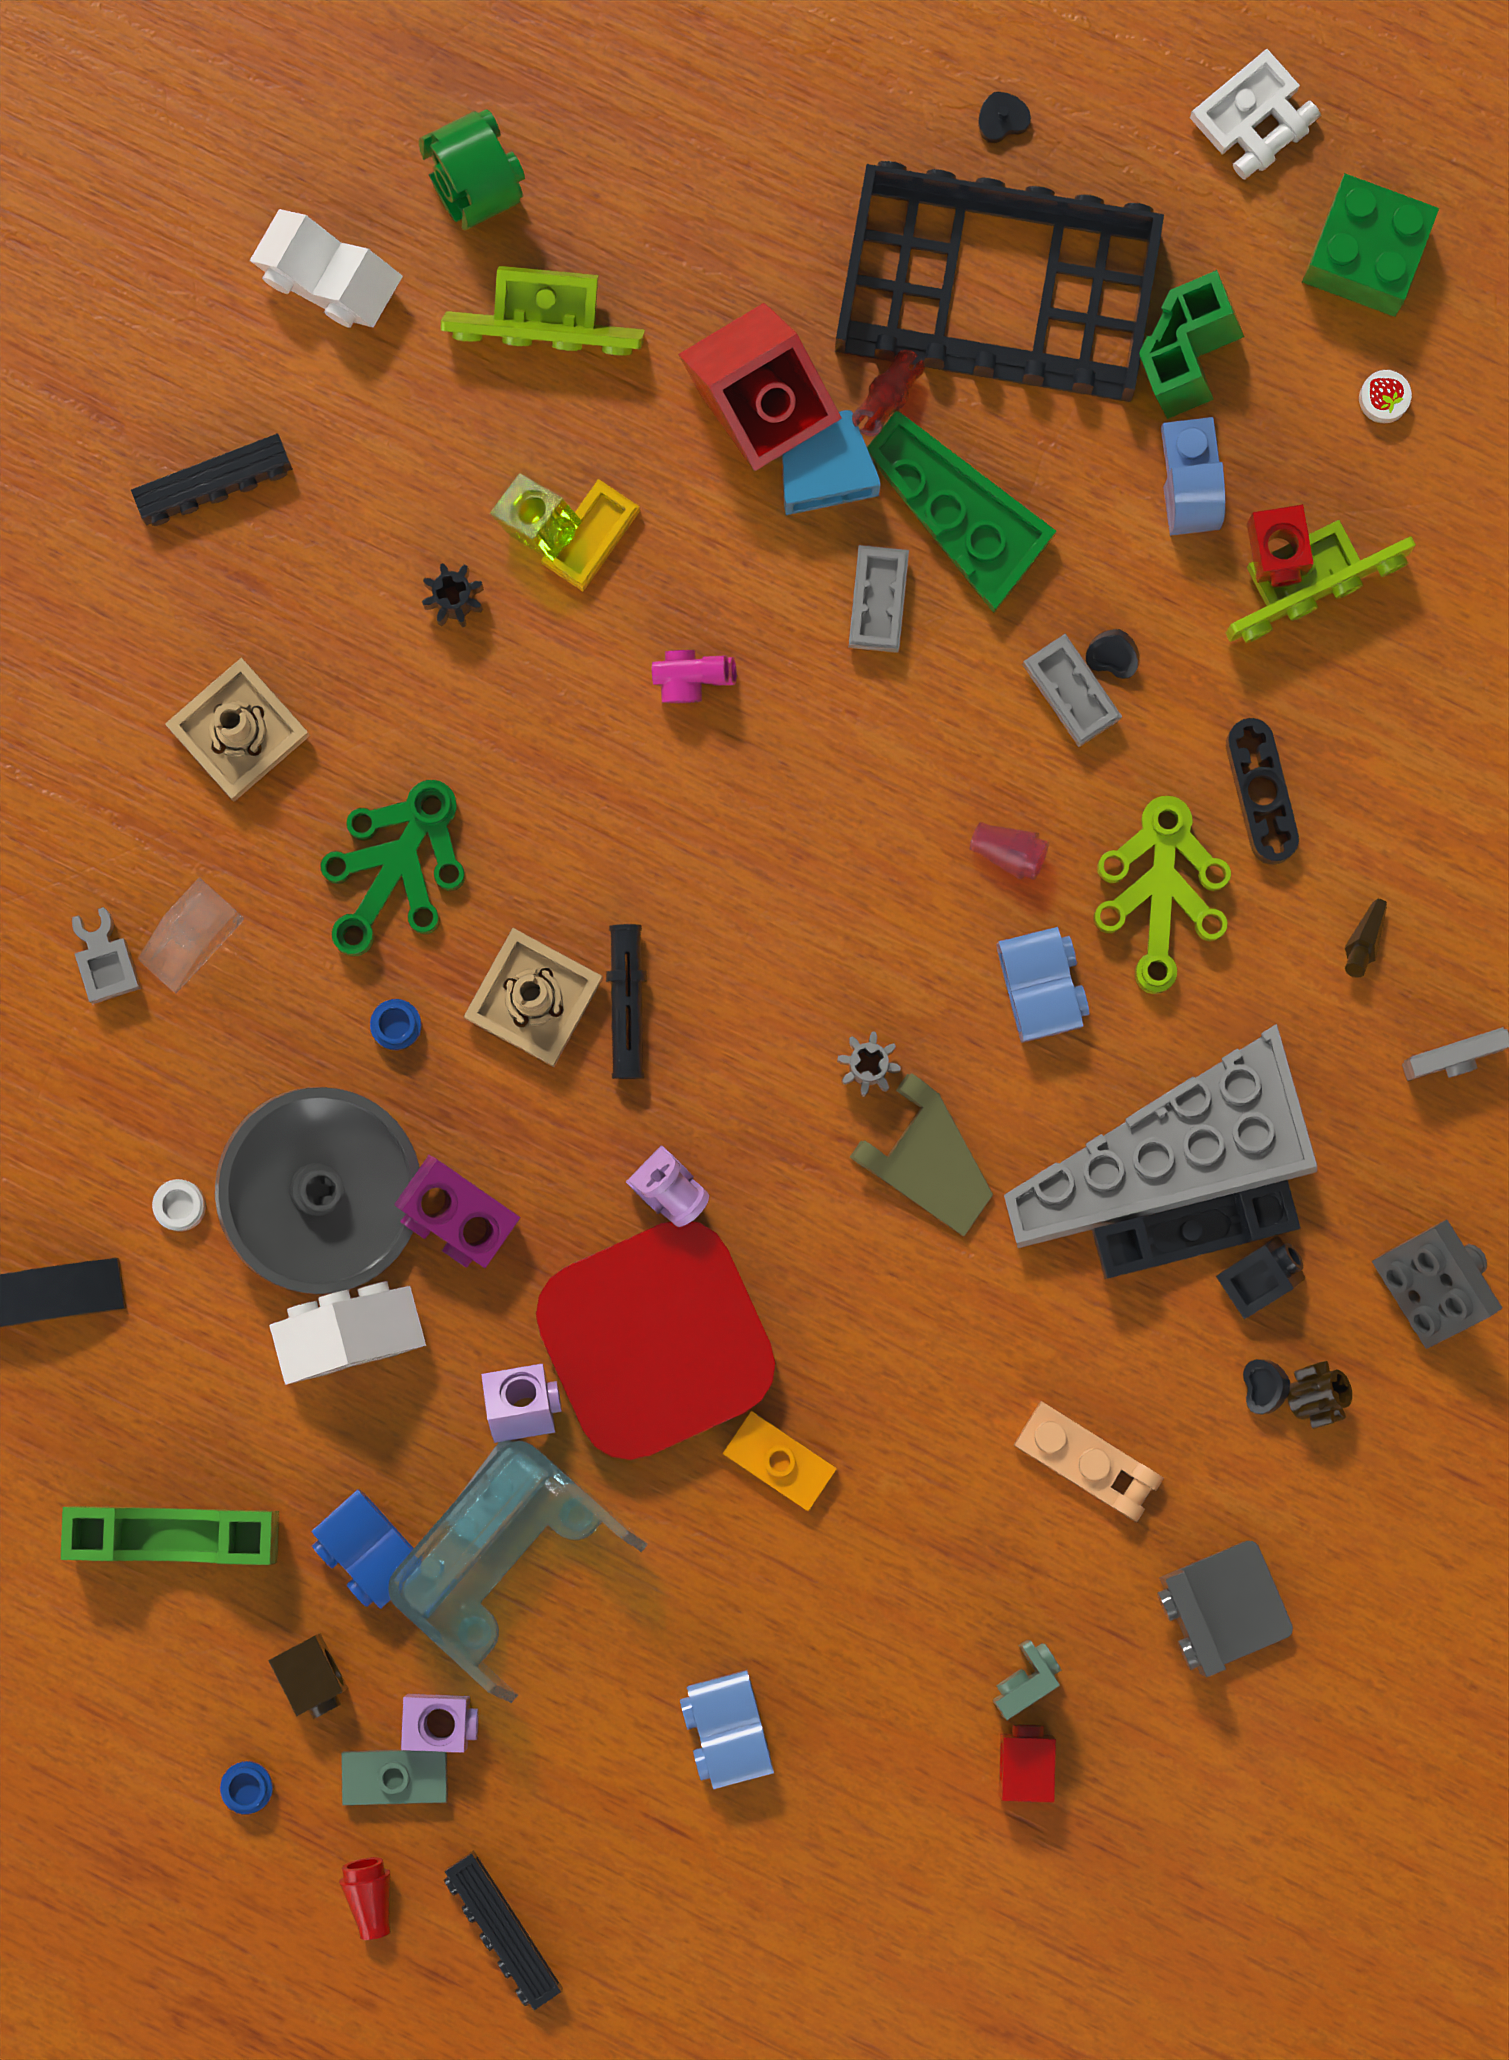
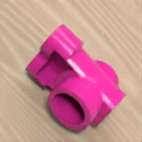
[652,650,737,703]

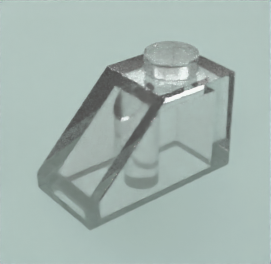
[138,877,244,994]

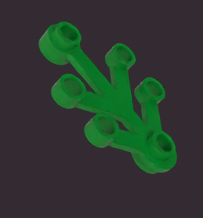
[320,780,465,956]

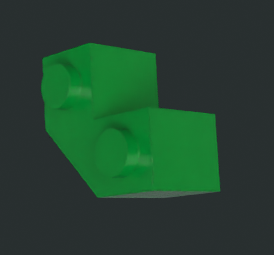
[1139,270,1245,419]

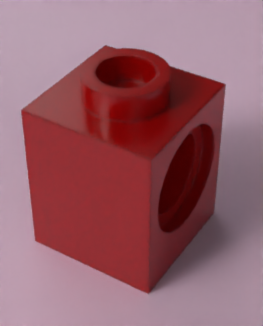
[1247,504,1314,587]
[999,1724,1056,1803]

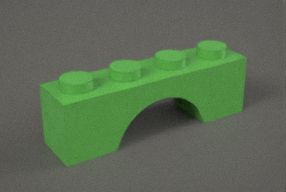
[60,1506,279,1565]

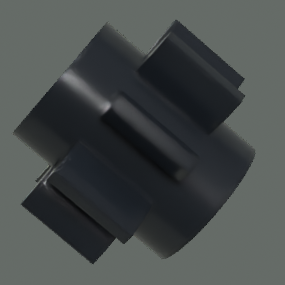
[422,563,484,627]

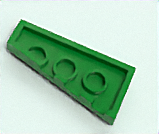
[867,410,1057,613]

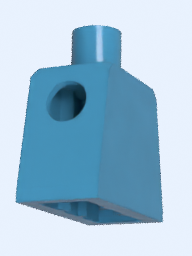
[782,410,881,515]

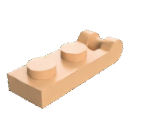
[1014,1401,1164,1522]

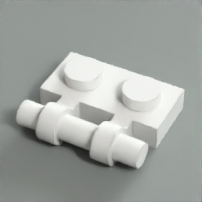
[1190,49,1321,179]

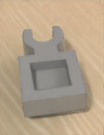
[72,907,141,1004]

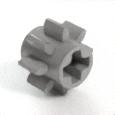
[837,1032,901,1097]

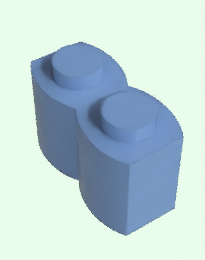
[996,927,1089,1043]
[680,1670,774,1789]

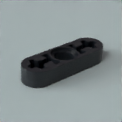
[1226,718,1299,865]

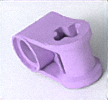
[626,1145,709,1227]

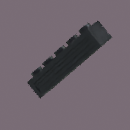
[131,433,293,526]
[444,1850,563,2010]

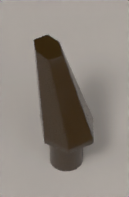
[1345,898,1387,978]

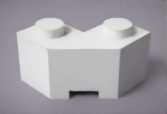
[250,209,403,328]

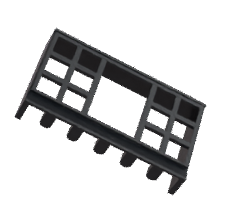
[835,161,1164,402]

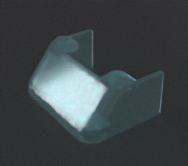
[388,1441,648,1703]

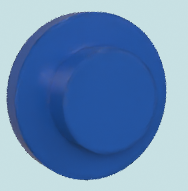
[370,999,422,1050]
[220,1761,273,1814]

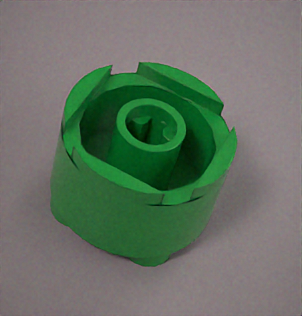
[419,109,525,230]

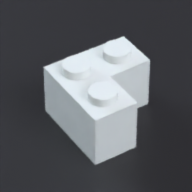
[269,1281,426,1385]

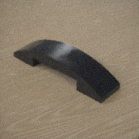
[1091,1180,1301,1279]
[0,1258,126,1328]

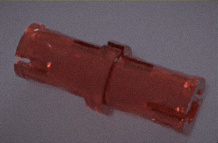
[852,350,925,436]

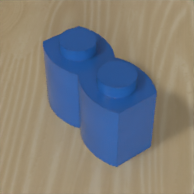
[311,1489,428,1609]

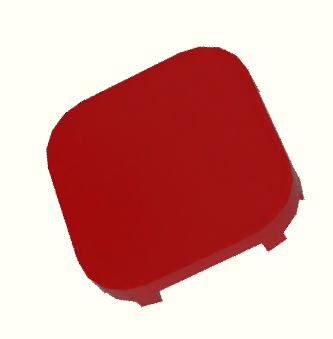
[536,1221,776,1460]

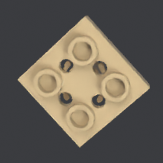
[165,657,310,802]
[464,928,603,1067]

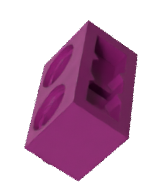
[394,1155,521,1268]

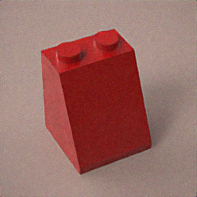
[678,303,842,471]

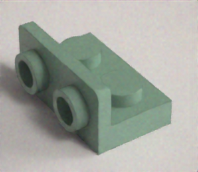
[992,1640,1062,1720]

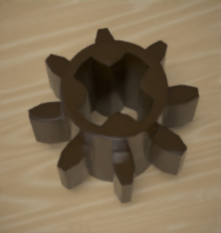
[1287,1361,1352,1429]

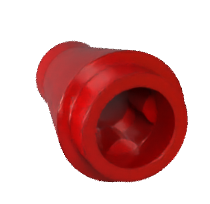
[339,1857,391,1940]

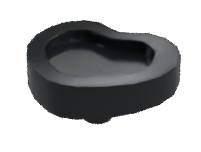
[978,92,1031,143]
[1085,629,1140,679]
[1243,1359,1290,1414]

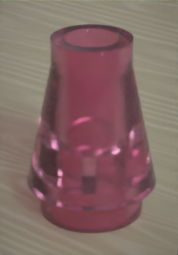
[970,822,1049,880]

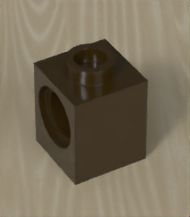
[268,1633,348,1719]

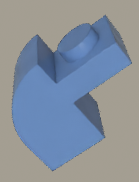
[1161,417,1225,536]

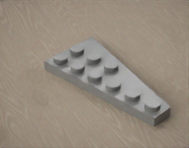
[1004,1024,1317,1248]

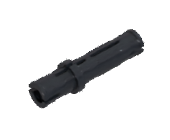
[606,924,647,1079]

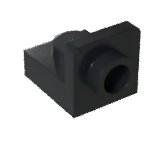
[1216,1235,1305,1319]

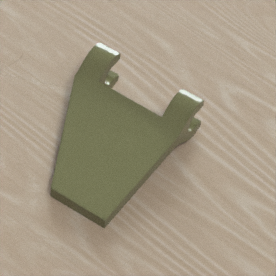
[849,1073,993,1236]

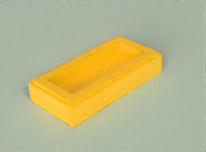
[541,479,640,592]

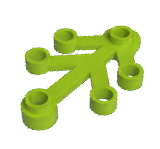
[1094,796,1231,994]

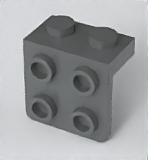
[1157,1541,1293,1677]

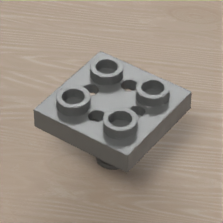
[1372,1219,1502,1349]

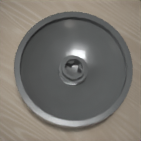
[215,1087,420,1294]

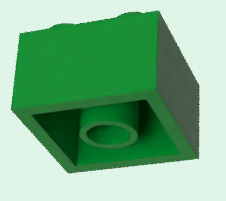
[1302,173,1439,317]

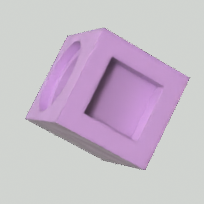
[481,1364,562,1443]
[401,1694,479,1752]

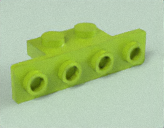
[441,266,645,355]
[1225,520,1416,643]

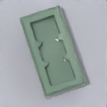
[342,1750,448,1805]

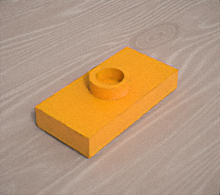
[723,1411,837,1511]

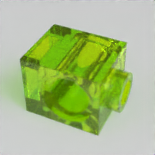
[490,473,582,562]

